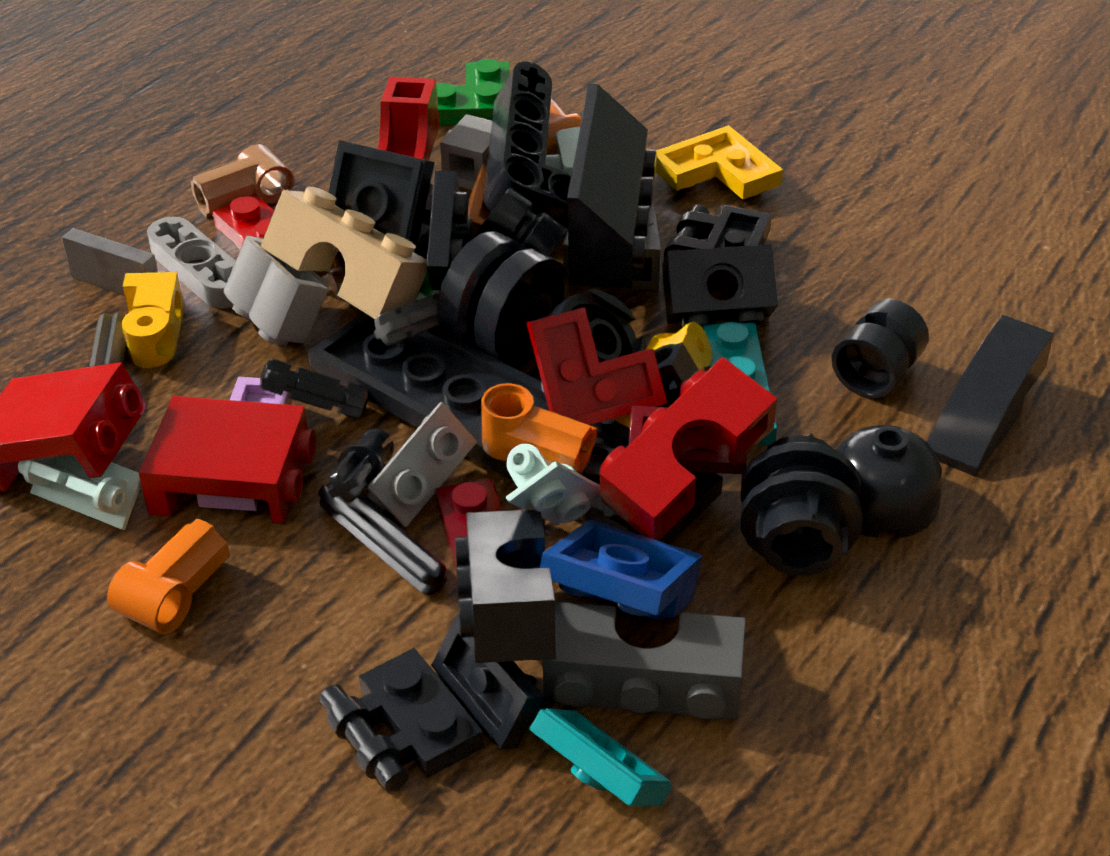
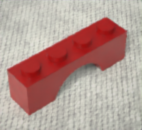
[377,77,439,161]

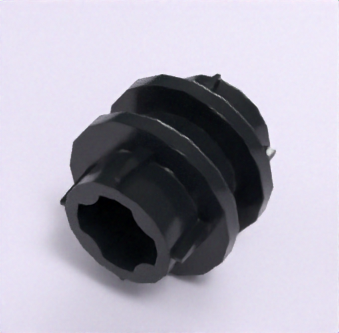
[740,433,863,577]

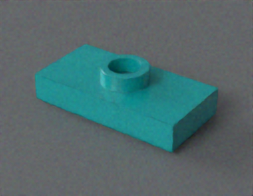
[529,708,673,806]

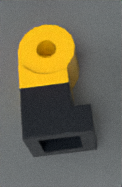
[646,322,712,408]

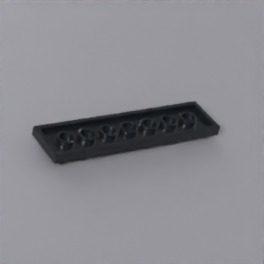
[308,312,723,544]

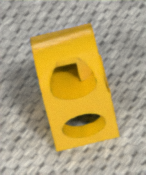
[122,272,185,368]

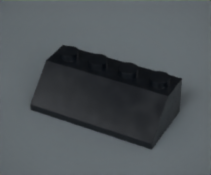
[567,84,657,289]

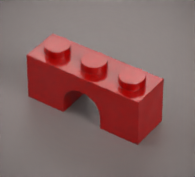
[599,357,777,541]

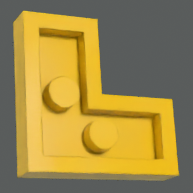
[656,125,783,199]

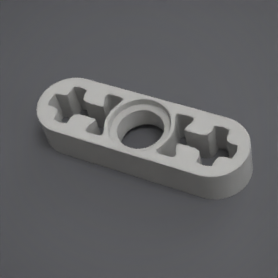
[147,217,236,309]

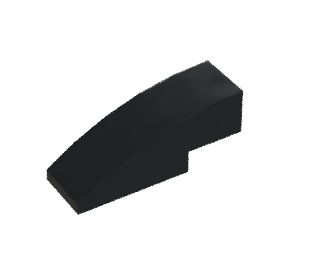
[927,314,1054,477]

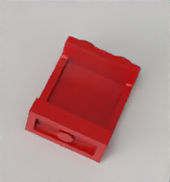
[0,362,146,492]
[138,396,316,524]

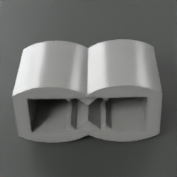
[224,235,329,346]

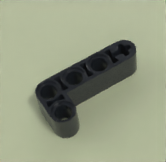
[483,61,571,234]

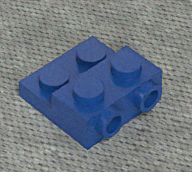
[540,519,703,619]

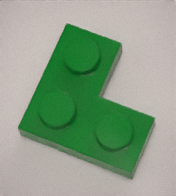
[437,59,510,125]

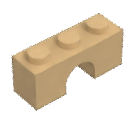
[260,186,427,319]

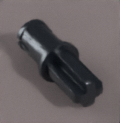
[327,429,394,503]

